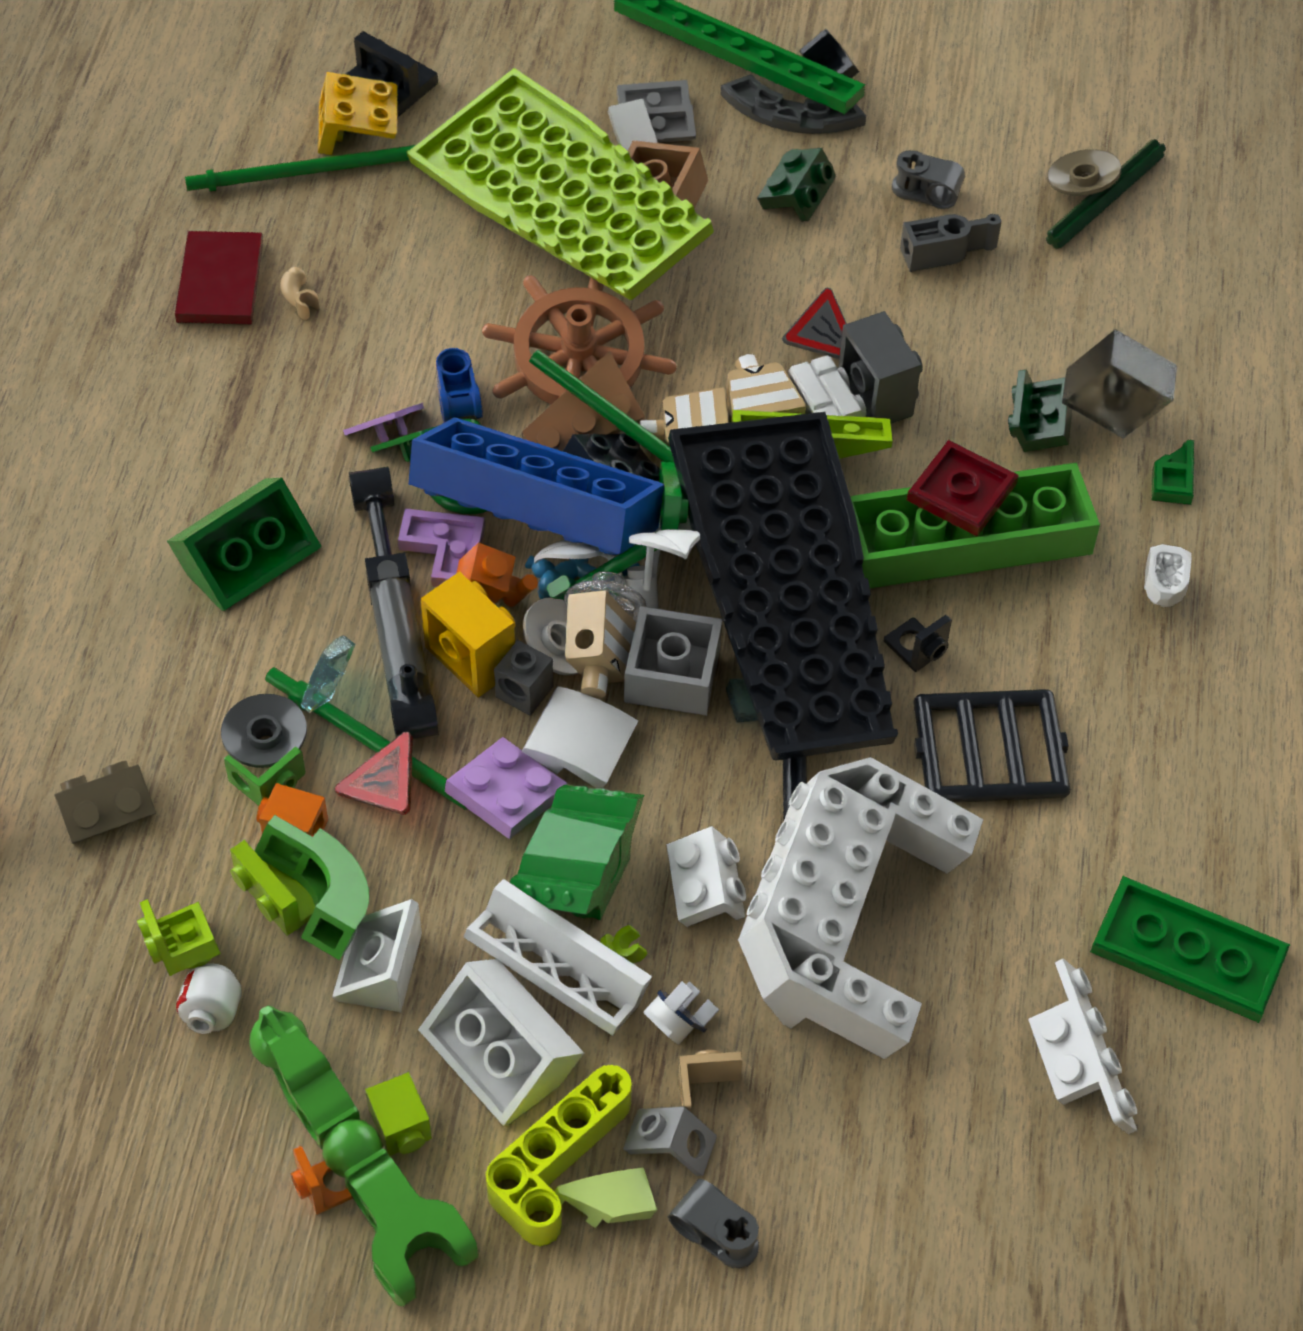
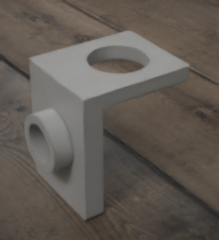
[623,1107,717,1176]

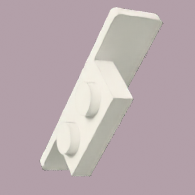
[1028,958,1137,1134]

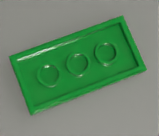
[1090,876,1290,1023]

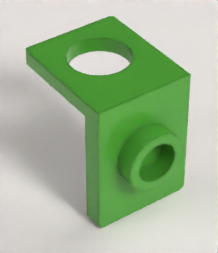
[224,746,306,806]

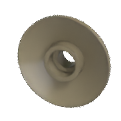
[1048,149,1121,196]

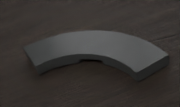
[721,74,866,134]

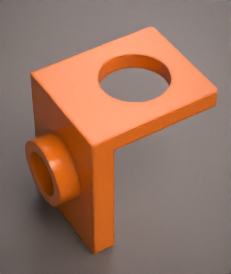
[290,1146,353,1215]

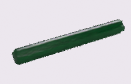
[1046,139,1166,249]

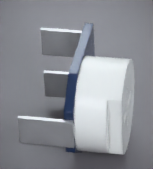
[644,981,719,1044]

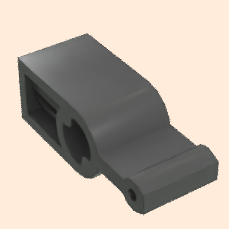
[900,214,1002,272]

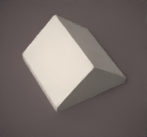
[332,899,422,1012]

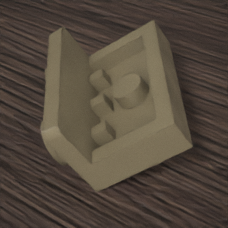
[54,760,156,844]

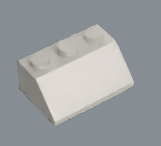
[418,959,584,1126]

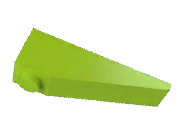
[732,410,893,459]

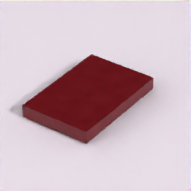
[175,231,263,325]

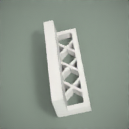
[464,879,652,1036]

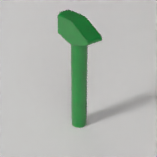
[546,531,658,602]

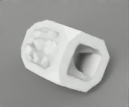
[1144,544,1191,607]

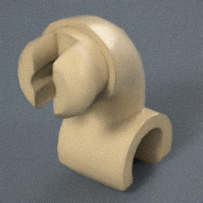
[280,267,319,320]

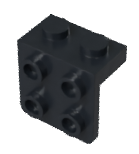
[563,433,660,482]

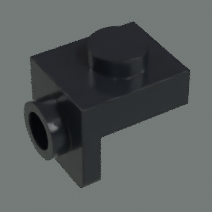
[800,29,860,78]

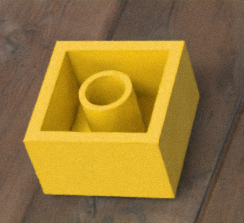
[421,571,516,698]

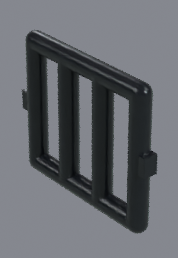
[913,689,1071,802]

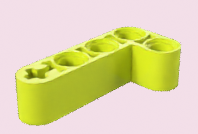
[486,1065,632,1246]

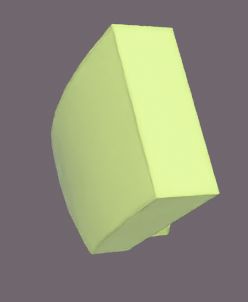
[554,1167,657,1228]

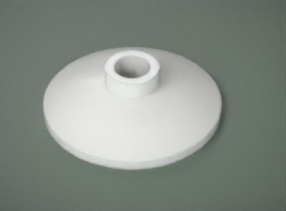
[523,598,578,675]

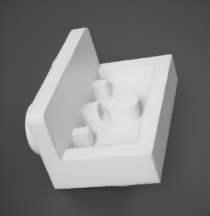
[667,826,746,927]

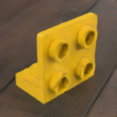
[318,72,397,155]

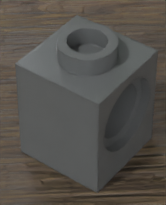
[494,640,554,716]

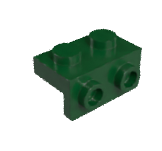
[757,147,836,222]
[1008,369,1075,452]

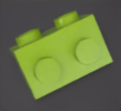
[230,840,315,936]
[137,899,221,976]

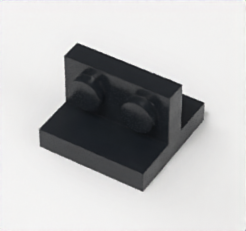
[346,31,438,118]

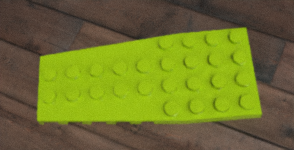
[407,68,714,300]

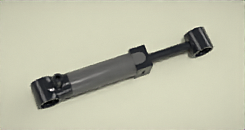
[349,467,439,740]

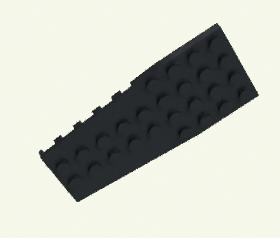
[668,412,898,761]

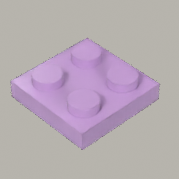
[445,737,567,839]

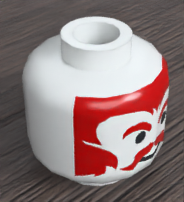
[176,963,242,1034]

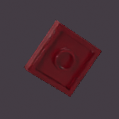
[907,440,1019,536]

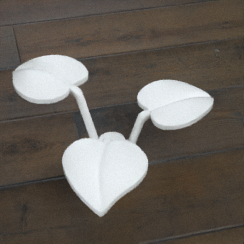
[534,518,700,612]

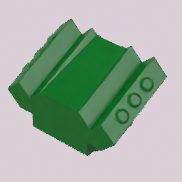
[510,785,644,920]

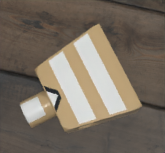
[726,354,806,423]
[640,388,728,446]
[565,590,636,698]

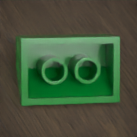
[167,477,322,611]

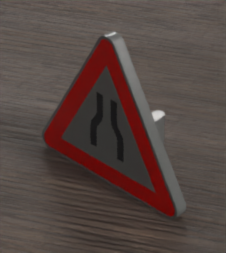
[782,288,847,359]

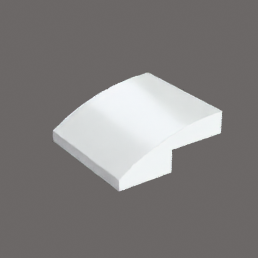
[522,686,638,788]

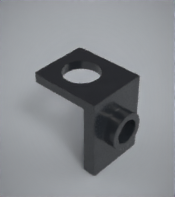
[883,615,952,673]

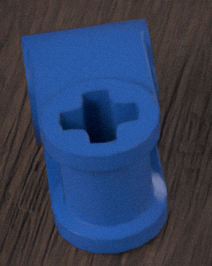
[436,348,483,423]

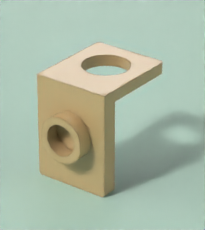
[678,1049,743,1112]

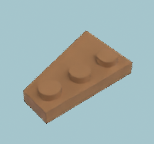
[522,351,645,451]

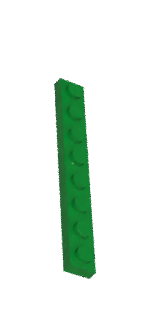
[614,0,865,114]

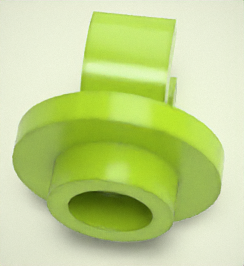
[600,925,648,963]

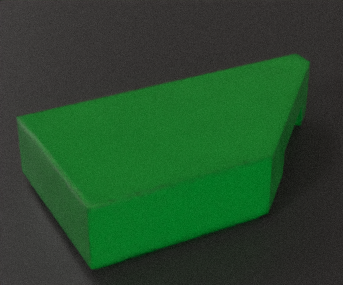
[1151,440,1194,505]

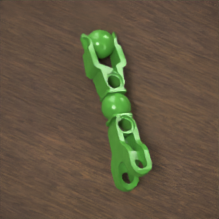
[249,1005,478,1306]

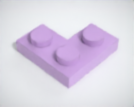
[398,509,485,587]

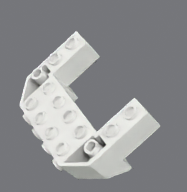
[738,757,983,1059]

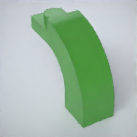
[255,815,369,960]

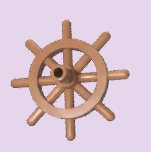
[482,275,677,404]

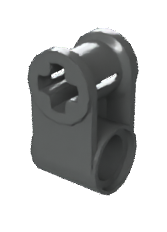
[892,150,965,209]
[668,1179,759,1268]

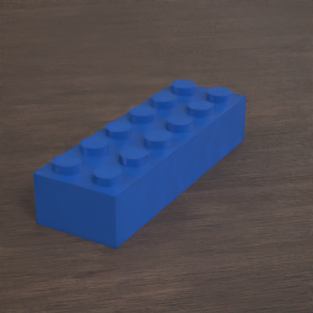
[408,417,664,555]

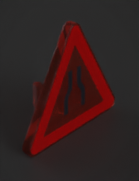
[334,732,413,815]

